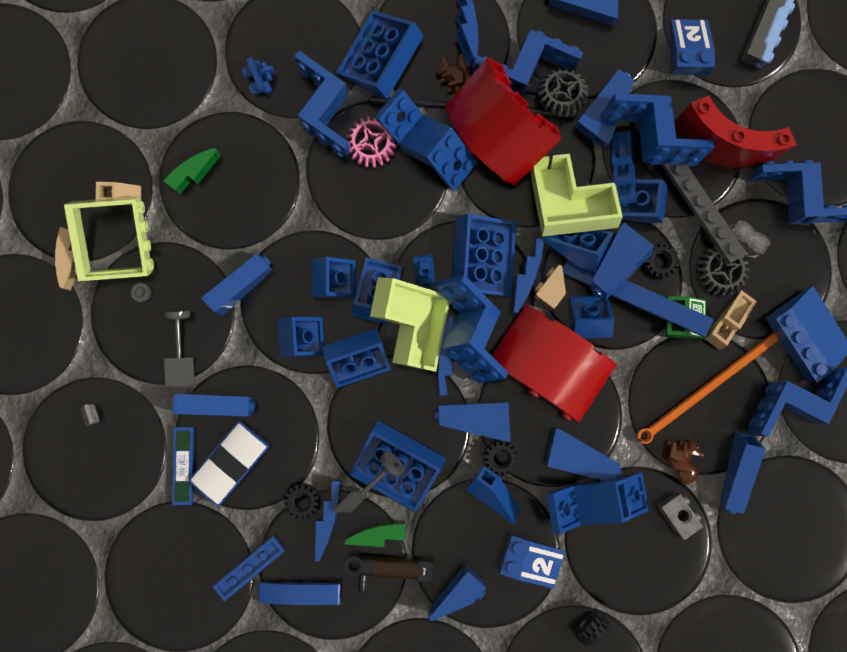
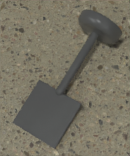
[163,310,195,387]
[333,451,405,512]

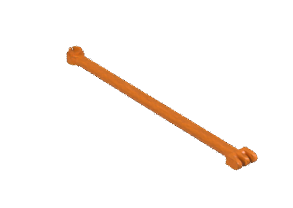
[636,332,779,444]

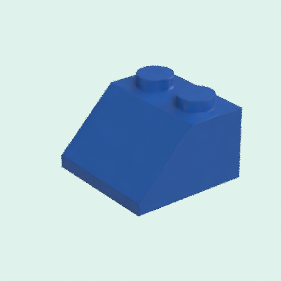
[312,257,356,299]
[570,296,615,338]
[278,317,324,358]

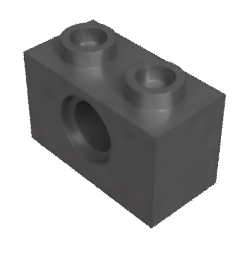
[656,492,703,540]

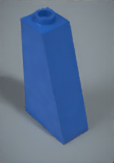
[548,0,618,25]
[575,69,634,149]
[591,223,654,301]
[201,254,273,316]
[172,394,255,416]
[434,402,511,442]
[545,428,622,481]
[720,432,766,514]

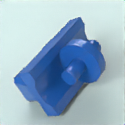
[241,57,275,95]
[413,254,435,289]

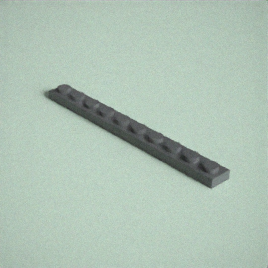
[633,121,747,265]

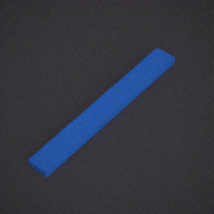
[563,260,714,338]

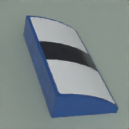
[188,420,269,507]

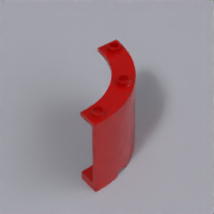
[445,57,561,185]
[674,96,797,169]
[492,304,617,422]

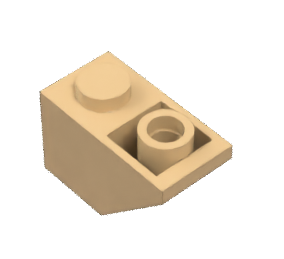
[96,182,142,205]
[534,265,566,311]

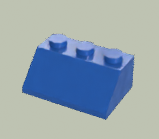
[322,328,391,388]

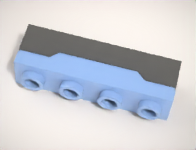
[741,0,795,69]

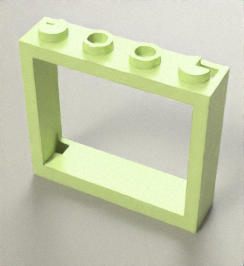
[64,196,154,281]

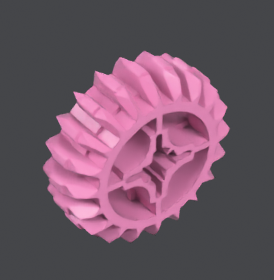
[346,116,397,168]

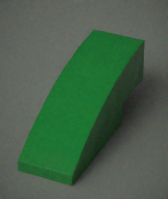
[164,148,221,194]
[345,522,406,547]

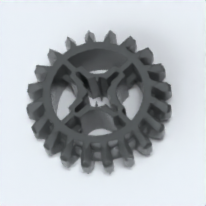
[537,67,588,118]
[696,246,750,296]

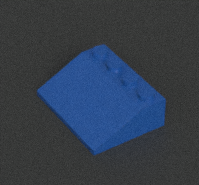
[336,10,424,99]
[452,213,516,297]
[765,285,847,383]
[349,420,446,512]

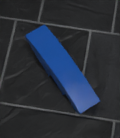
[455,0,478,68]
[612,130,636,205]
[512,238,544,315]
[438,316,453,396]
[315,480,341,561]
[259,581,340,605]

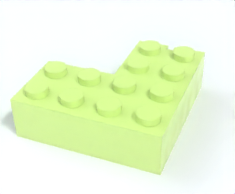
[530,154,623,237]
[370,278,450,372]

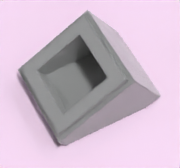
[80,404,99,426]

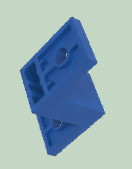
[472,30,584,97]
[294,51,351,159]
[375,88,478,191]
[602,93,715,166]
[749,160,847,224]
[434,275,508,383]
[748,368,847,437]
[546,472,649,534]

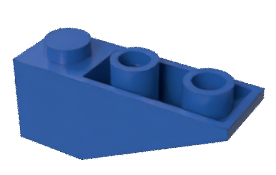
[466,466,521,525]

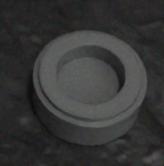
[131,283,152,303]

